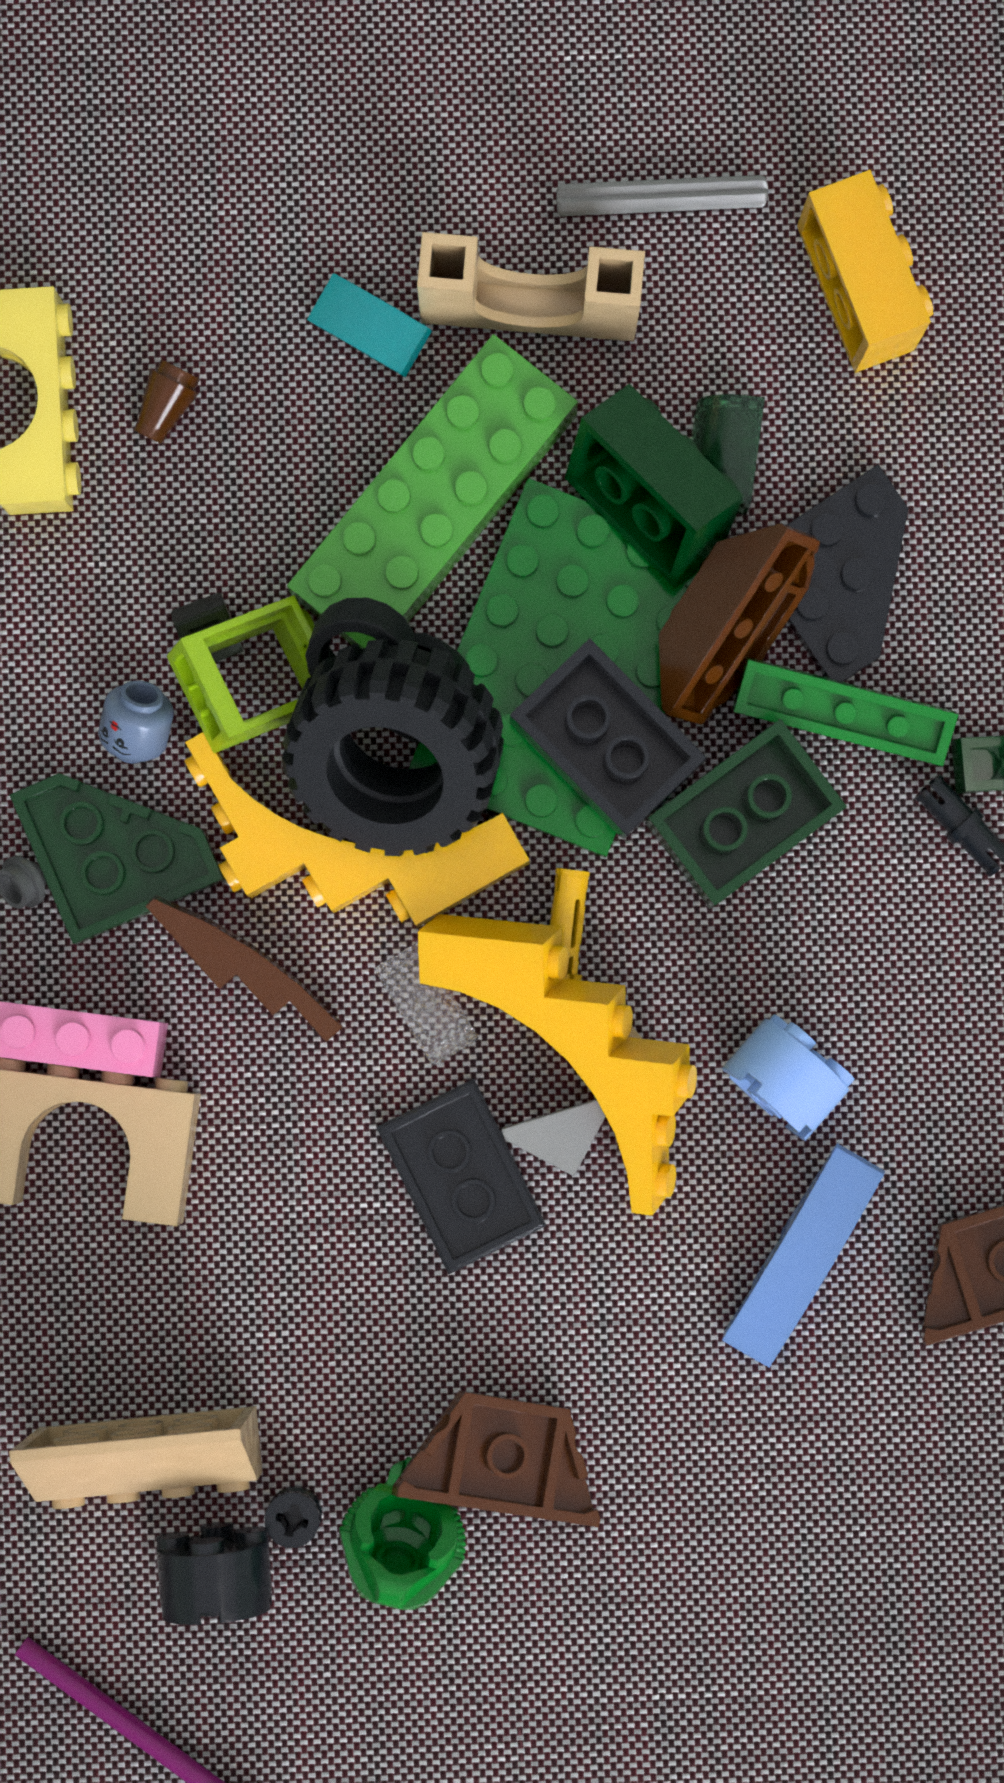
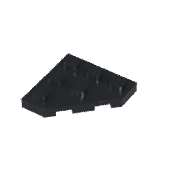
[787,464,909,682]

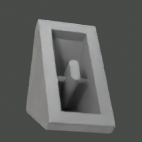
[502,1099,606,1176]

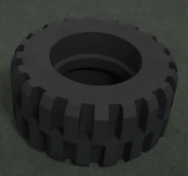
[282,639,504,856]

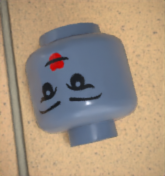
[98,681,174,764]

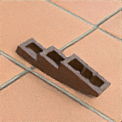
[145,895,343,1042]

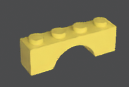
[0,286,81,515]

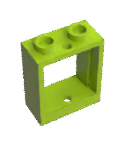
[166,595,315,753]

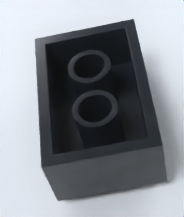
[510,638,707,841]

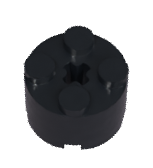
[156,1522,272,1625]

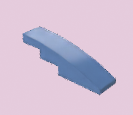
[722,1143,885,1368]

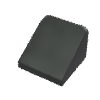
[171,593,244,662]

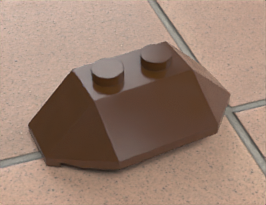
[658,523,820,725]

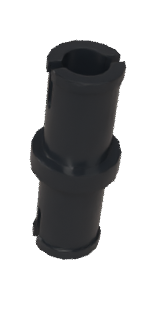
[914,774,1004,877]

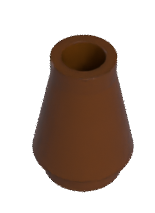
[133,359,200,444]

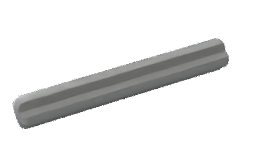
[556,175,768,216]

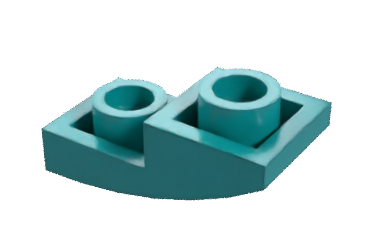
[307,273,432,378]

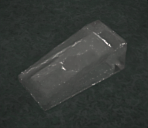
[374,942,479,1066]

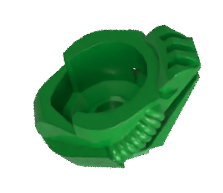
[339,1457,466,1610]

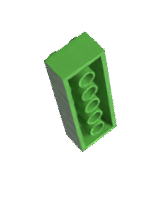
[287,334,578,649]

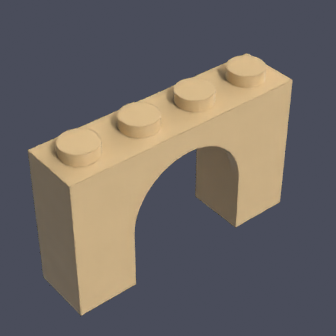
[417,232,645,342]
[0,1057,201,1226]

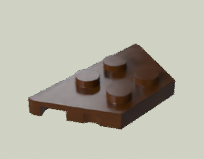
[921,1203,1004,1346]
[391,1390,600,1527]

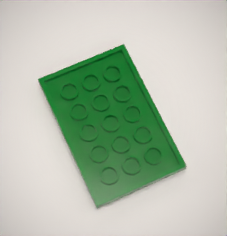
[408,478,698,858]

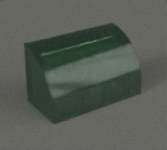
[692,394,765,515]

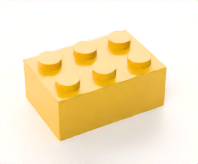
[797,170,933,373]

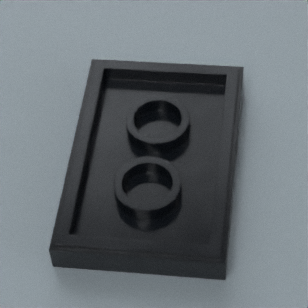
[376,1079,546,1275]

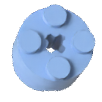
[722,1014,855,1141]

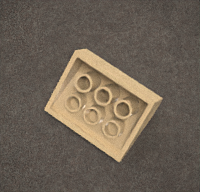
[9,1406,262,1509]

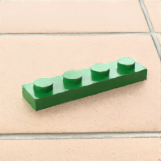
[732,657,959,766]

